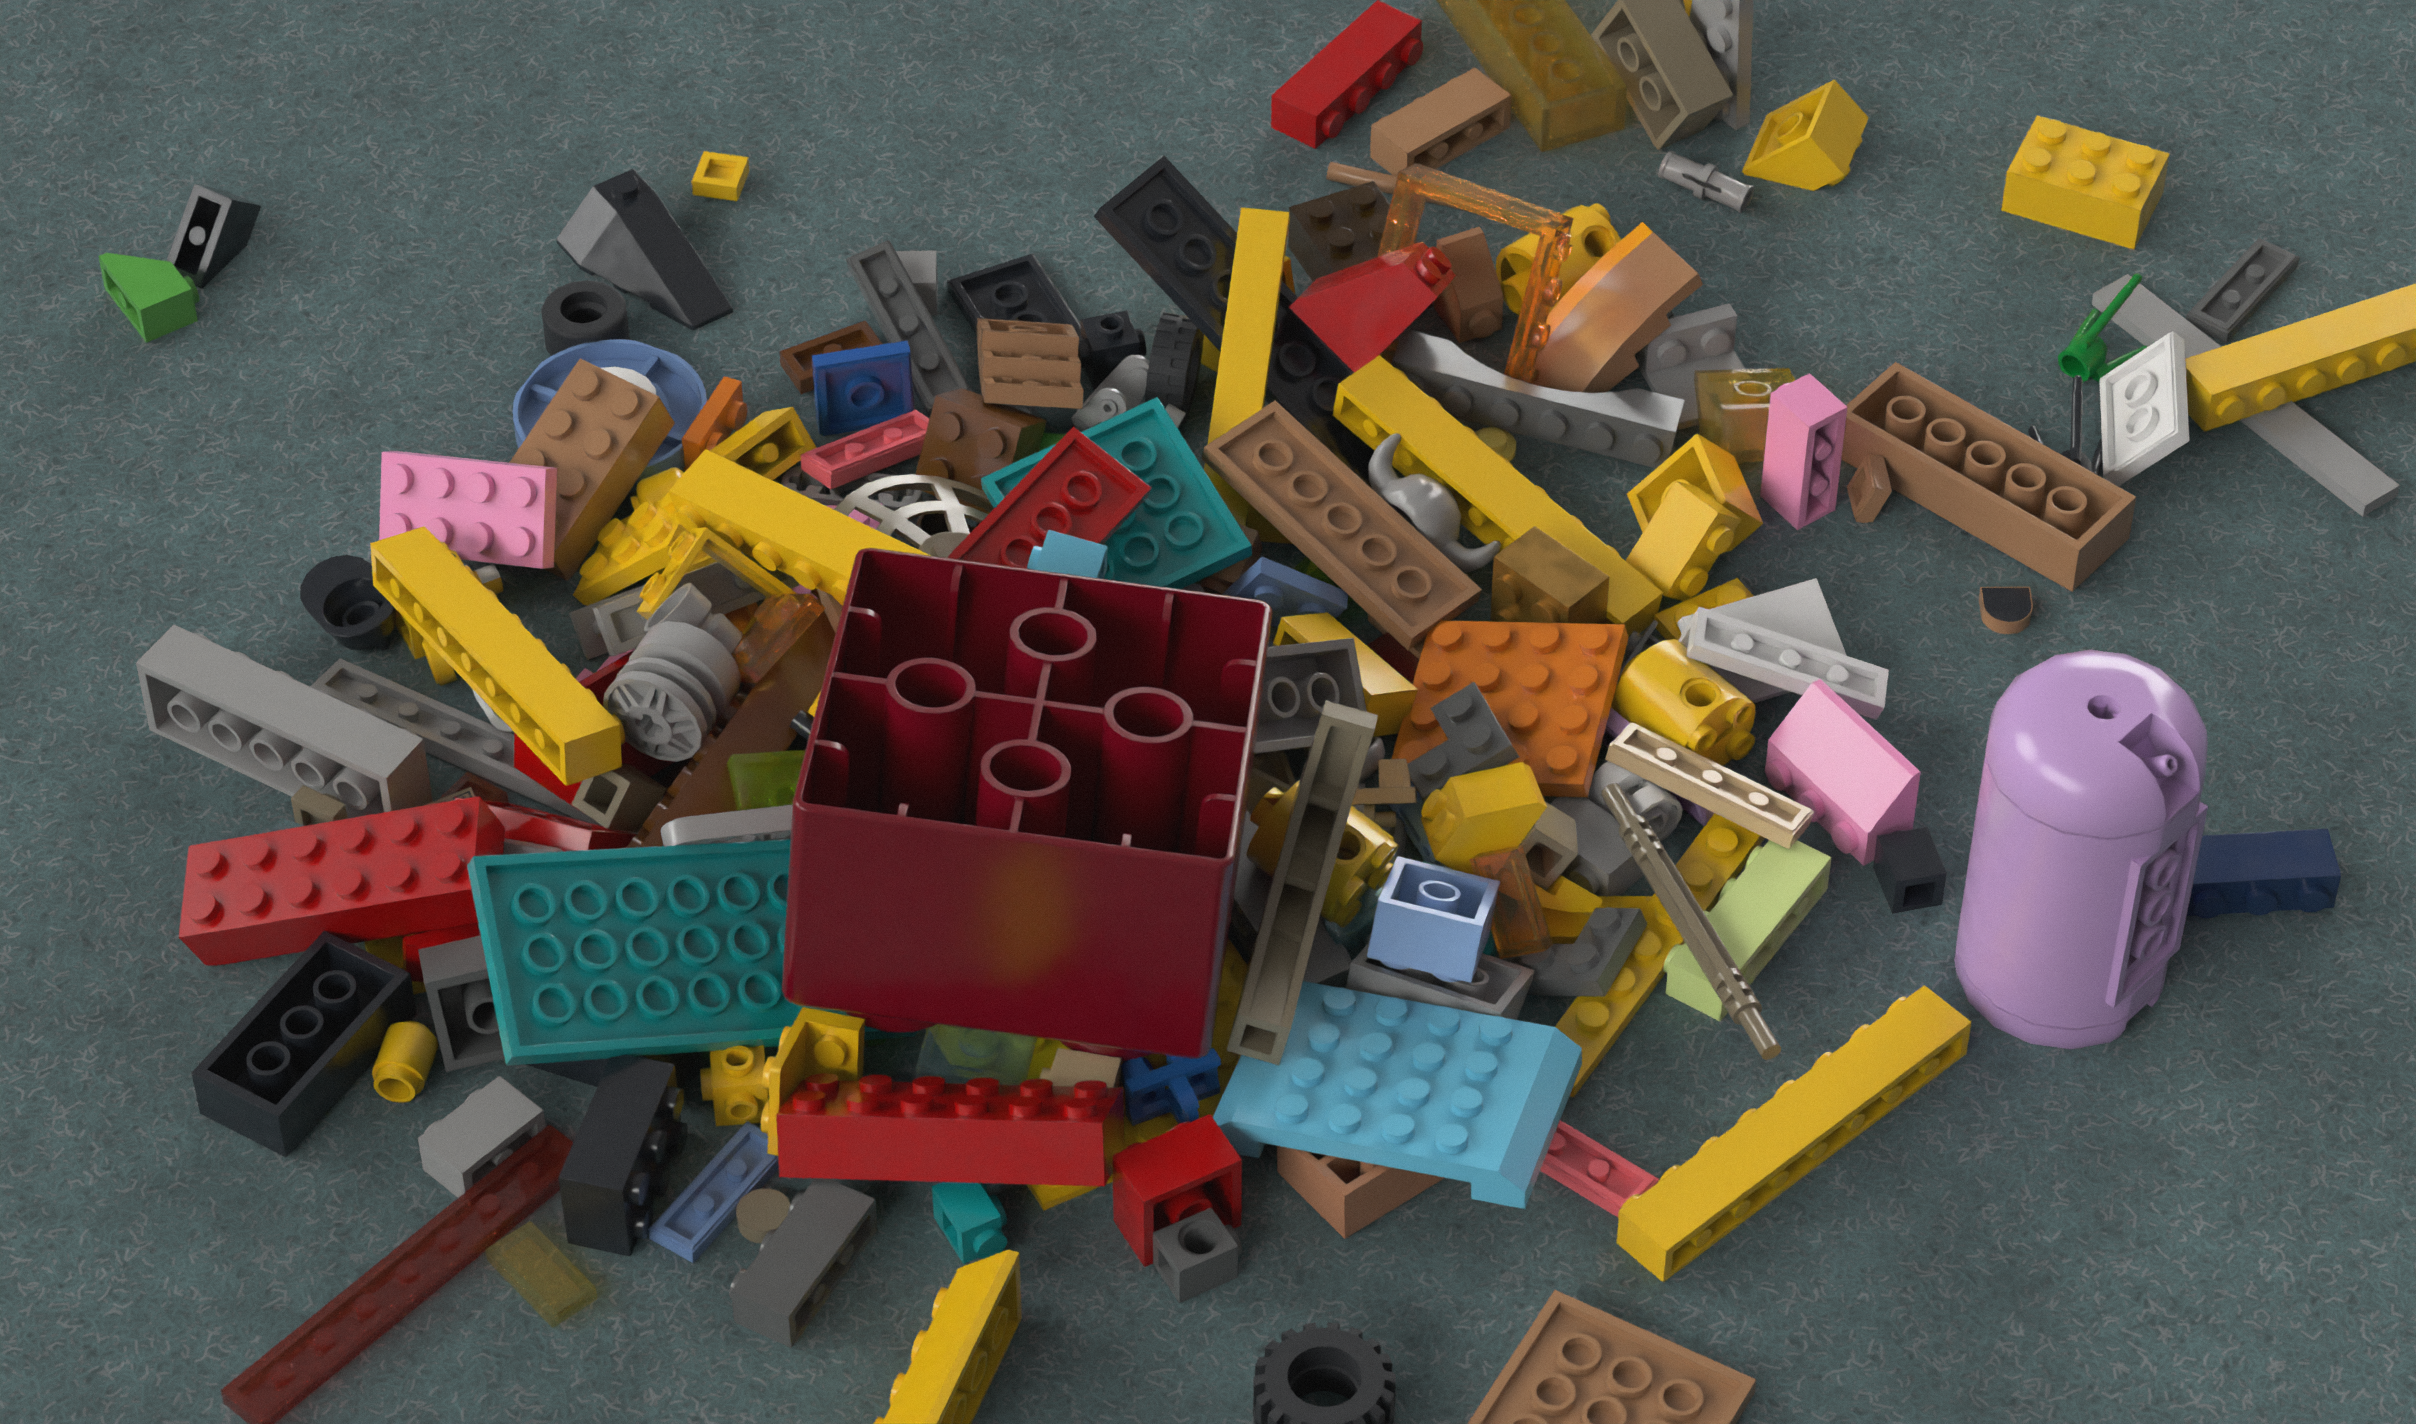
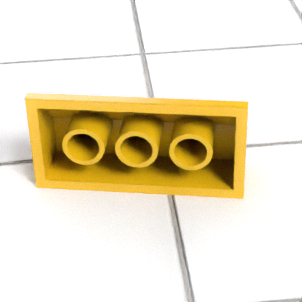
[873,1250,1022,1424]

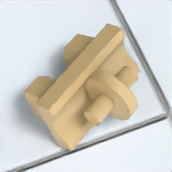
[1352,759,1417,827]

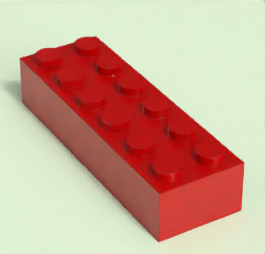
[179,796,505,966]
[776,1073,1125,1187]

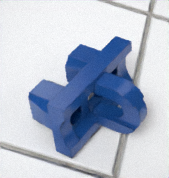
[1121,1047,1221,1126]

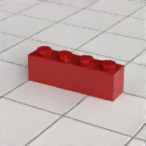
[1271,0,1424,149]

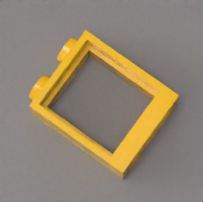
[636,528,803,682]

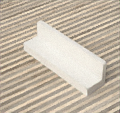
[1679,607,1889,720]

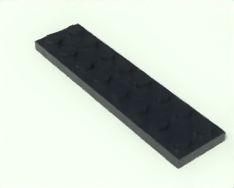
[1094,156,1395,488]

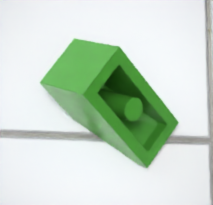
[98,253,200,343]

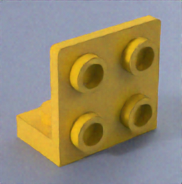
[761,1007,865,1156]

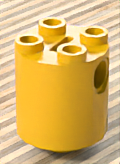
[1496,203,1621,329]
[1611,639,1756,766]
[1246,780,1399,928]

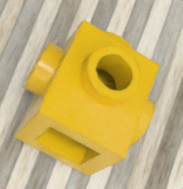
[700,1045,769,1126]

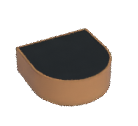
[1979,587,2033,634]

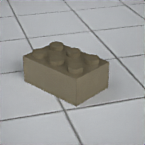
[1591,0,1733,150]

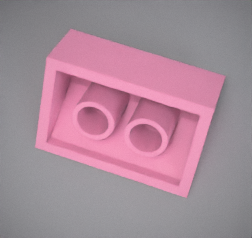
[1765,679,1921,866]

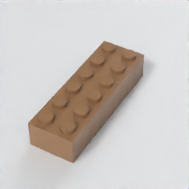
[1841,362,2136,592]

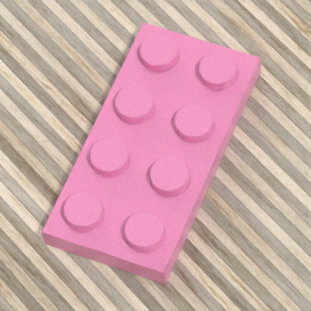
[379,451,557,569]

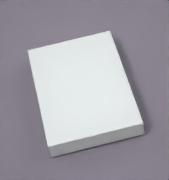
[2100,331,2189,486]
[1677,578,1847,703]

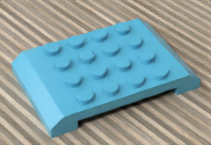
[1213,981,1582,1209]

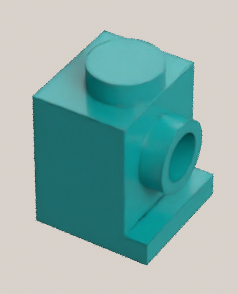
[932,1182,1007,1264]

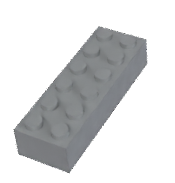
[136,625,433,819]

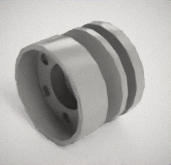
[603,621,741,762]

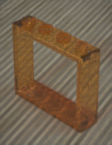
[1377,163,1574,384]

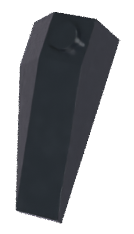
[556,169,733,331]

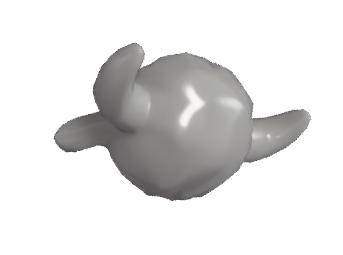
[1368,433,1501,573]

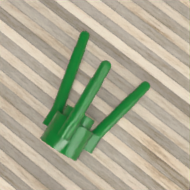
[2058,273,2148,383]

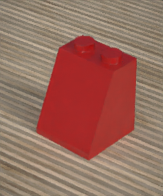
[1289,241,1456,372]

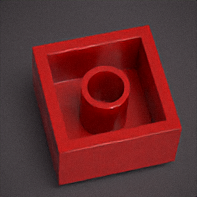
[1112,1114,1242,1267]

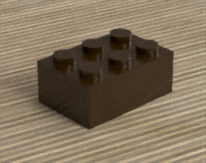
[1288,181,1434,310]

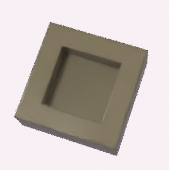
[291,785,348,827]

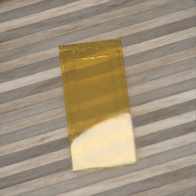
[485,1221,598,1328]

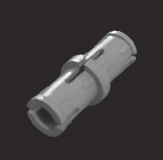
[1658,151,1754,213]

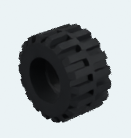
[1253,1322,1396,1424]

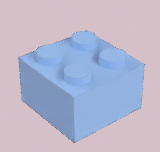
[1367,856,1500,983]

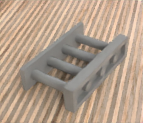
[569,552,800,660]

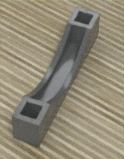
[1391,329,1685,468]

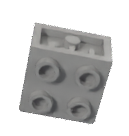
[1638,303,1764,430]

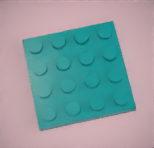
[981,397,1252,589]

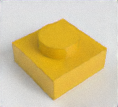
[692,151,749,201]

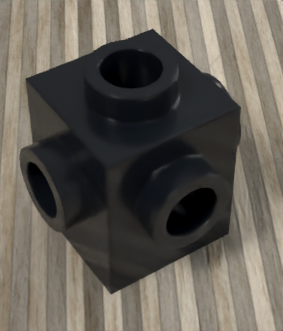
[1078,311,1147,390]

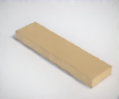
[1605,722,1814,849]

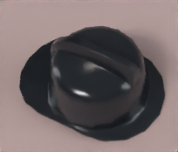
[300,555,396,651]

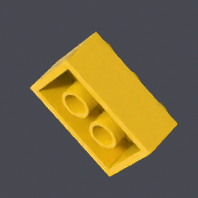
[2001,115,2170,250]

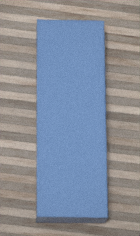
[648,1121,779,1263]

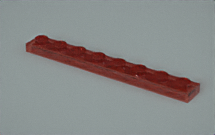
[221,1124,573,1424]

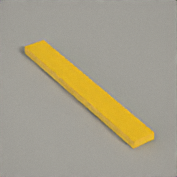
[1204,207,1290,527]

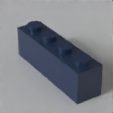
[2186,828,2341,918]

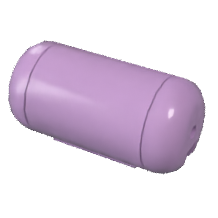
[1954,650,2208,1049]

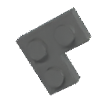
[1408,682,1519,801]
[1517,907,1647,997]

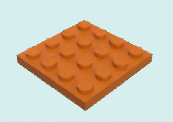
[1391,620,1629,798]

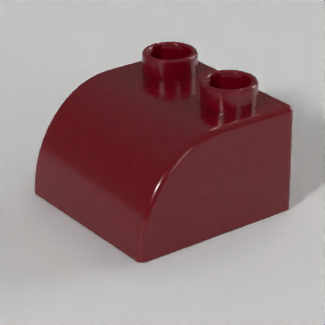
[782,548,1272,1062]

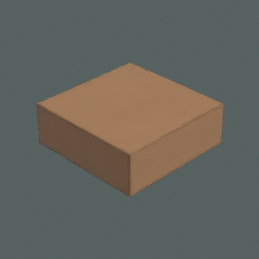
[1847,453,1892,523]

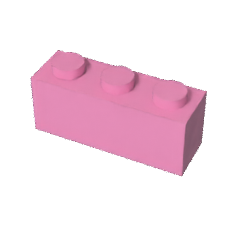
[1760,373,1847,530]

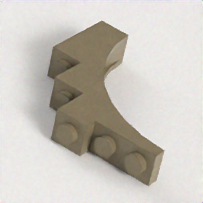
[1226,701,1378,1065]

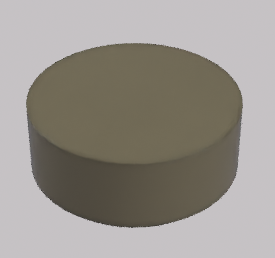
[736,1188,790,1243]

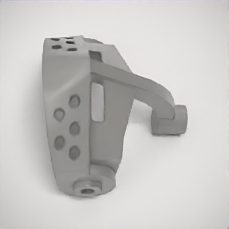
[1070,355,1187,432]

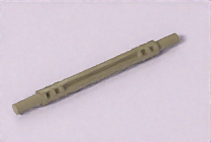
[1601,783,1781,1060]

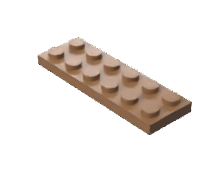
[1202,401,1482,650]

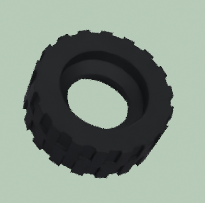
[1145,312,1204,423]

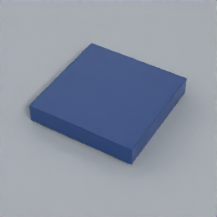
[812,340,914,436]

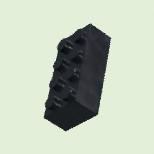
[191,931,417,1158]

